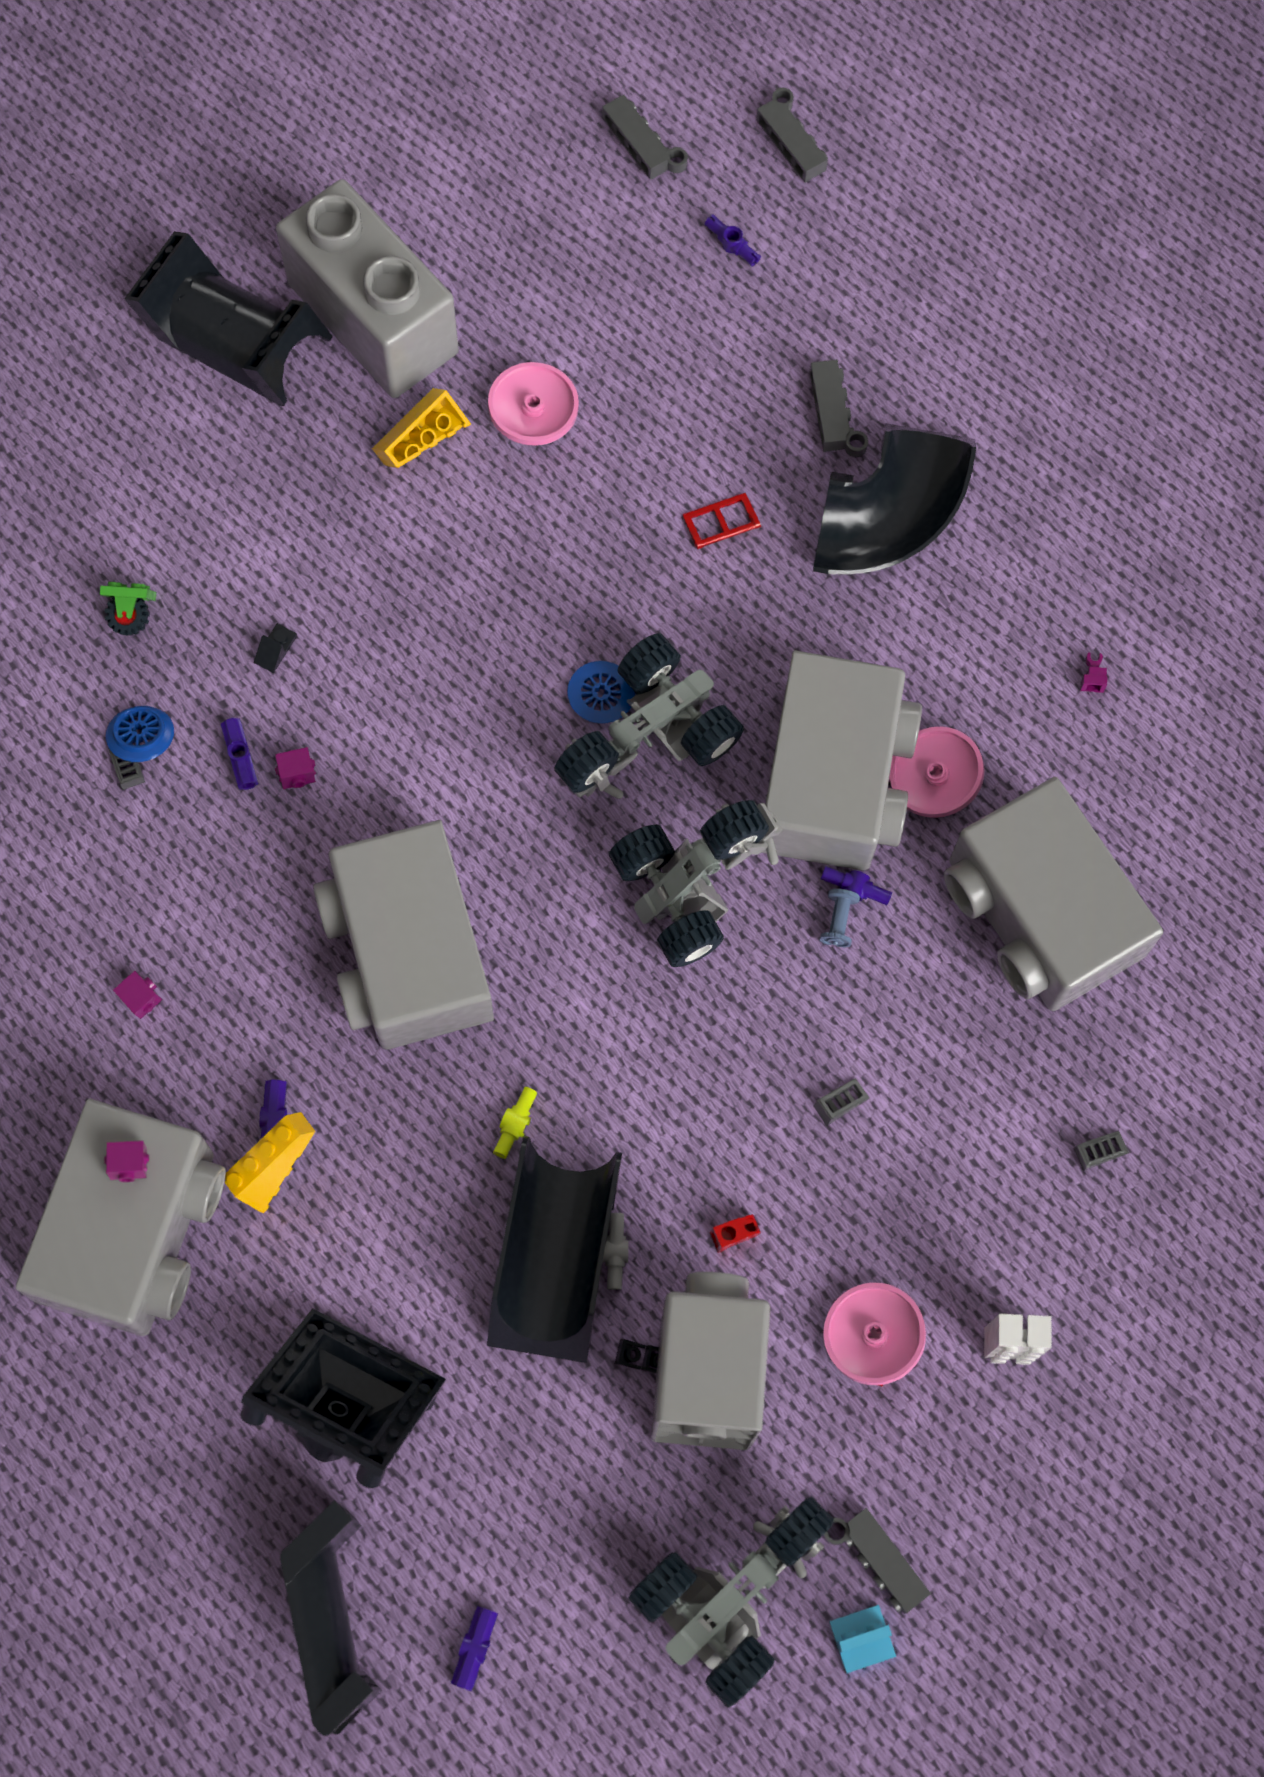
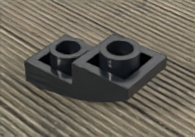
[614,1339,659,1374]

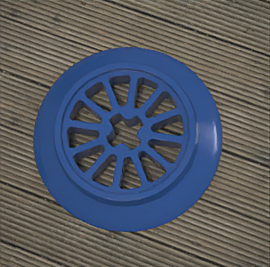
[567,661,635,724]
[106,706,174,762]

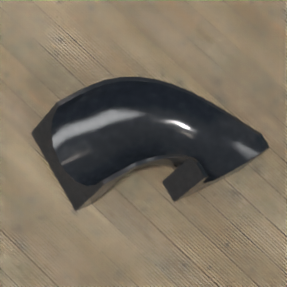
[813,423,977,575]

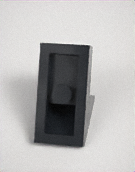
[253,623,297,674]

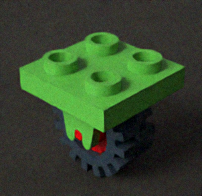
[100,582,157,636]

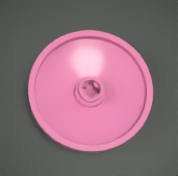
[488,362,579,445]
[889,727,984,818]
[824,1283,926,1385]

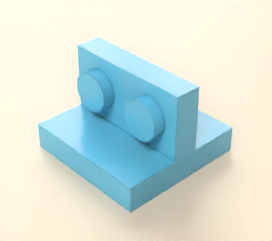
[829,1605,896,1673]

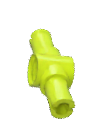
[493,1087,537,1159]

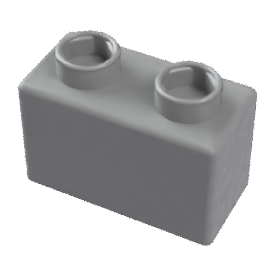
[276,179,459,398]
[761,650,922,871]
[944,776,1163,1011]
[313,820,494,1050]
[16,1098,226,1336]
[651,1272,770,1450]

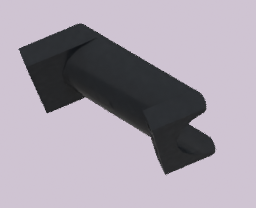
[124,231,333,406]
[487,1136,622,1363]
[280,1500,382,1736]

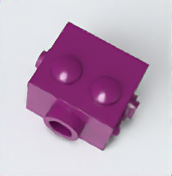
[275,747,316,789]
[113,971,163,1019]
[104,1141,150,1183]

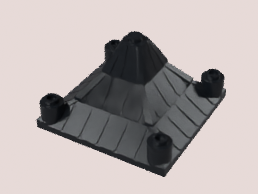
[240,1308,446,1488]

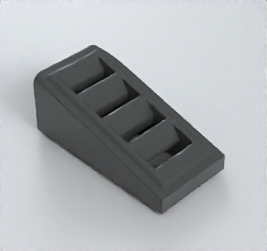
[108,741,145,790]
[813,1078,869,1126]
[1074,1131,1129,1171]

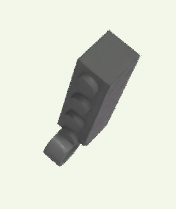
[756,87,828,183]
[602,94,688,180]
[809,360,868,457]
[823,1508,931,1614]

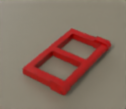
[682,492,761,549]

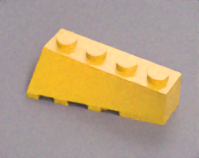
[372,388,471,468]
[225,1112,316,1213]

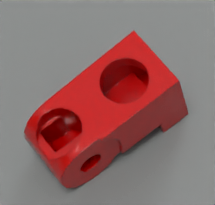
[709,1214,761,1253]

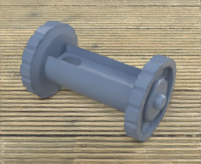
[820,889,860,948]

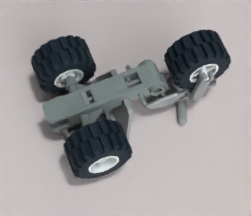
[554,633,744,799]
[608,800,783,967]
[628,1496,834,1707]

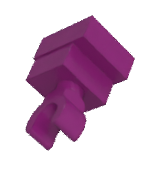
[1080,652,1107,693]

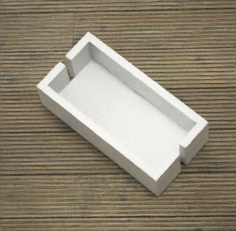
[984,1314,1052,1365]

